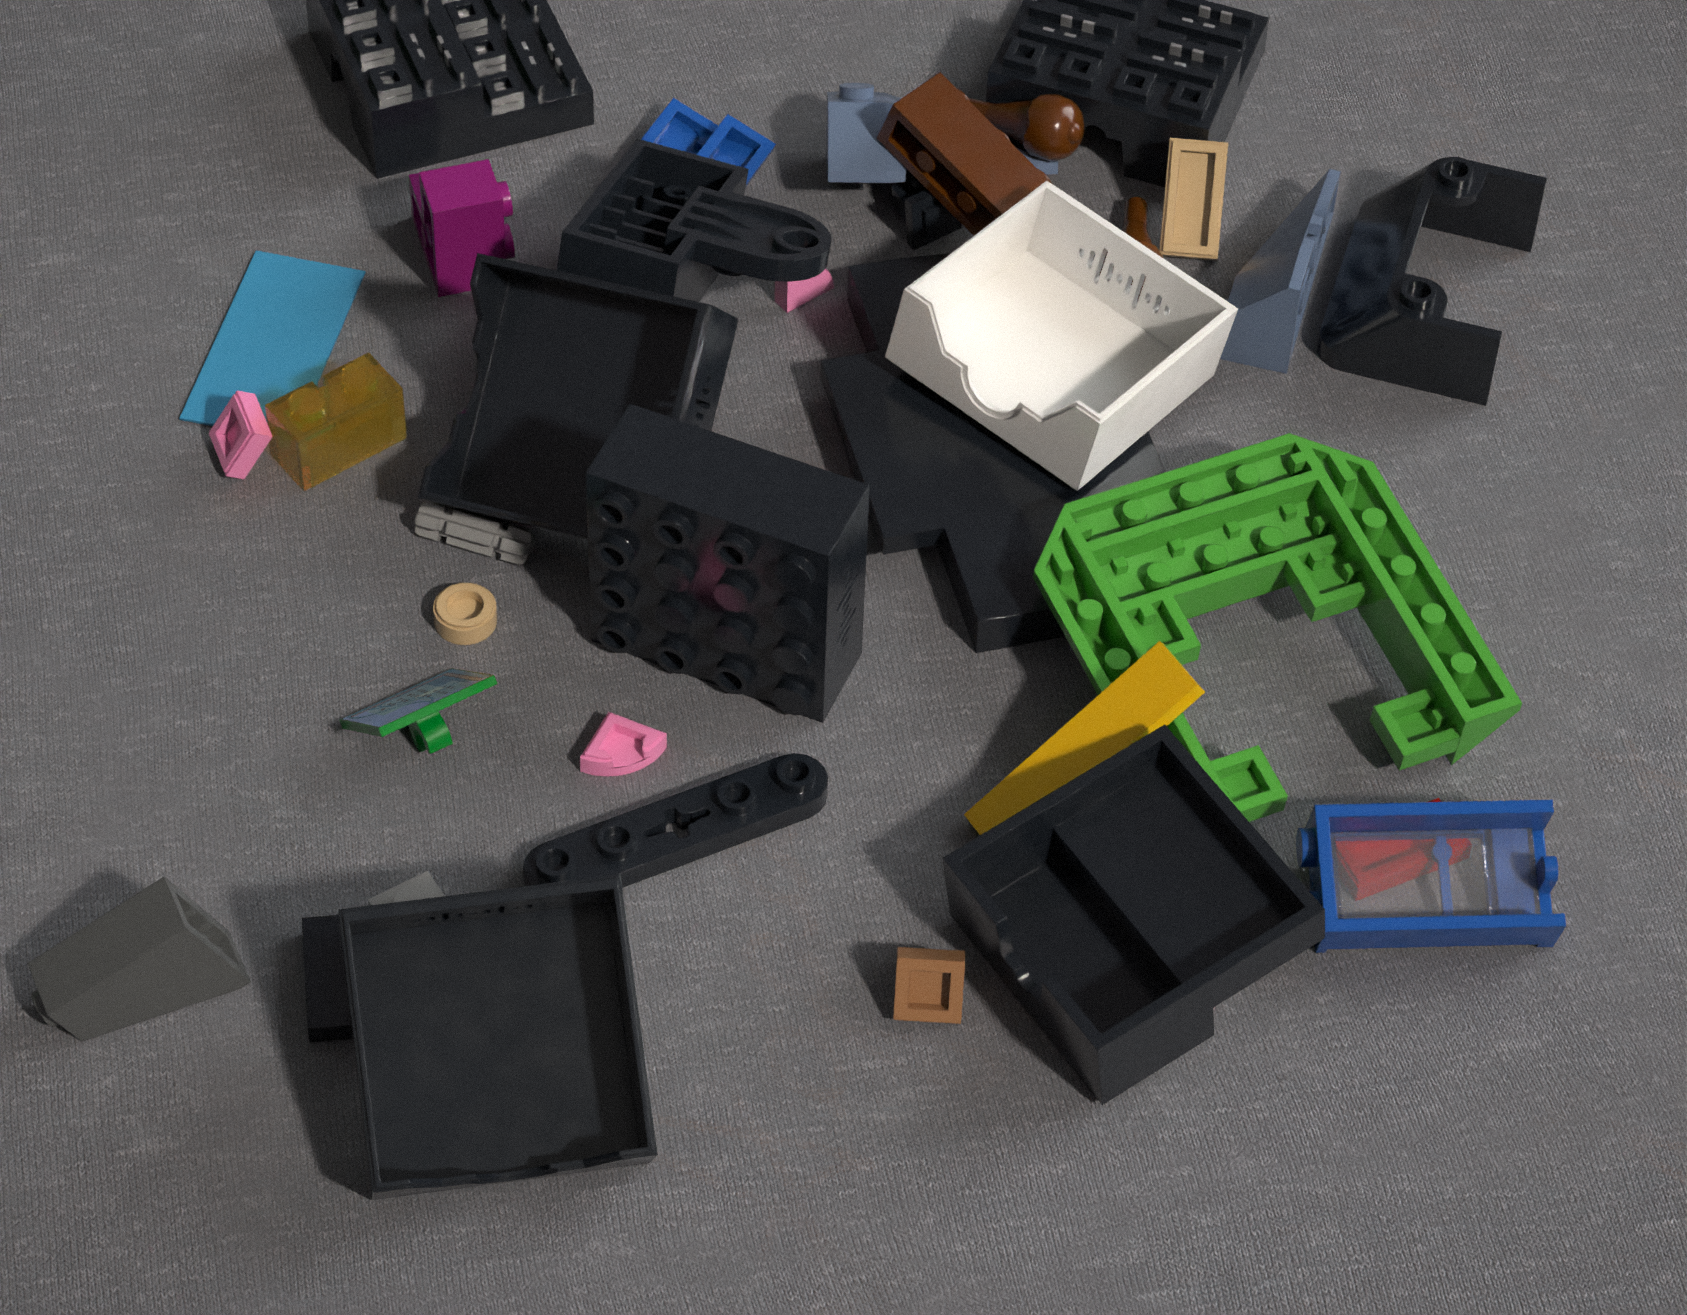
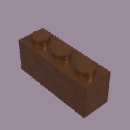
[877,72,1052,236]

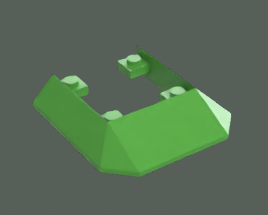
[1033,433,1522,822]

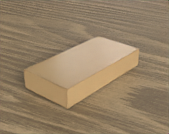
[1159,138,1228,261]

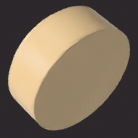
[433,583,497,645]

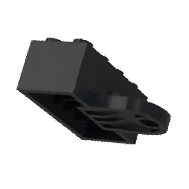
[557,139,832,302]

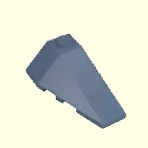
[826,83,1058,183]
[1220,169,1341,374]

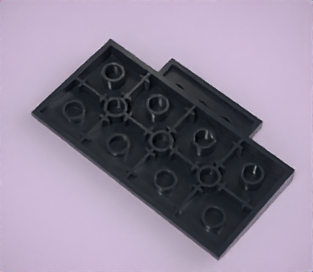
[820,253,1165,653]

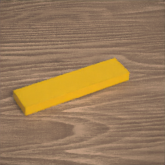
[964,641,1205,835]

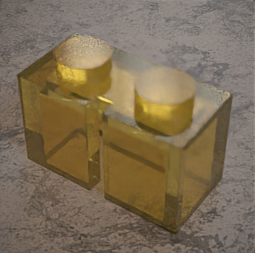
[265,352,407,491]

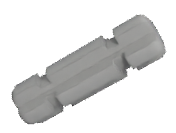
[414,501,535,565]

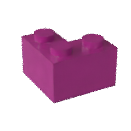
[409,159,515,297]

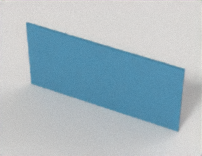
[179,250,366,442]

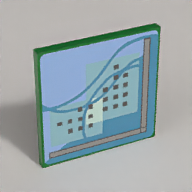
[339,668,498,754]

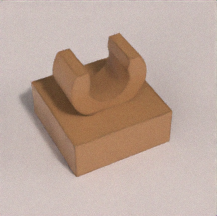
[893,947,965,1024]

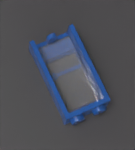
[1296,800,1566,953]

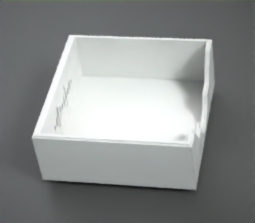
[885,181,1238,491]

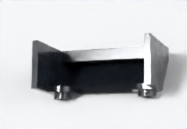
[1317,157,1547,406]

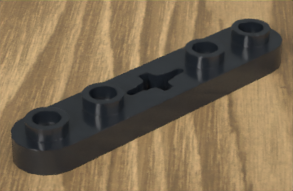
[523,753,828,888]

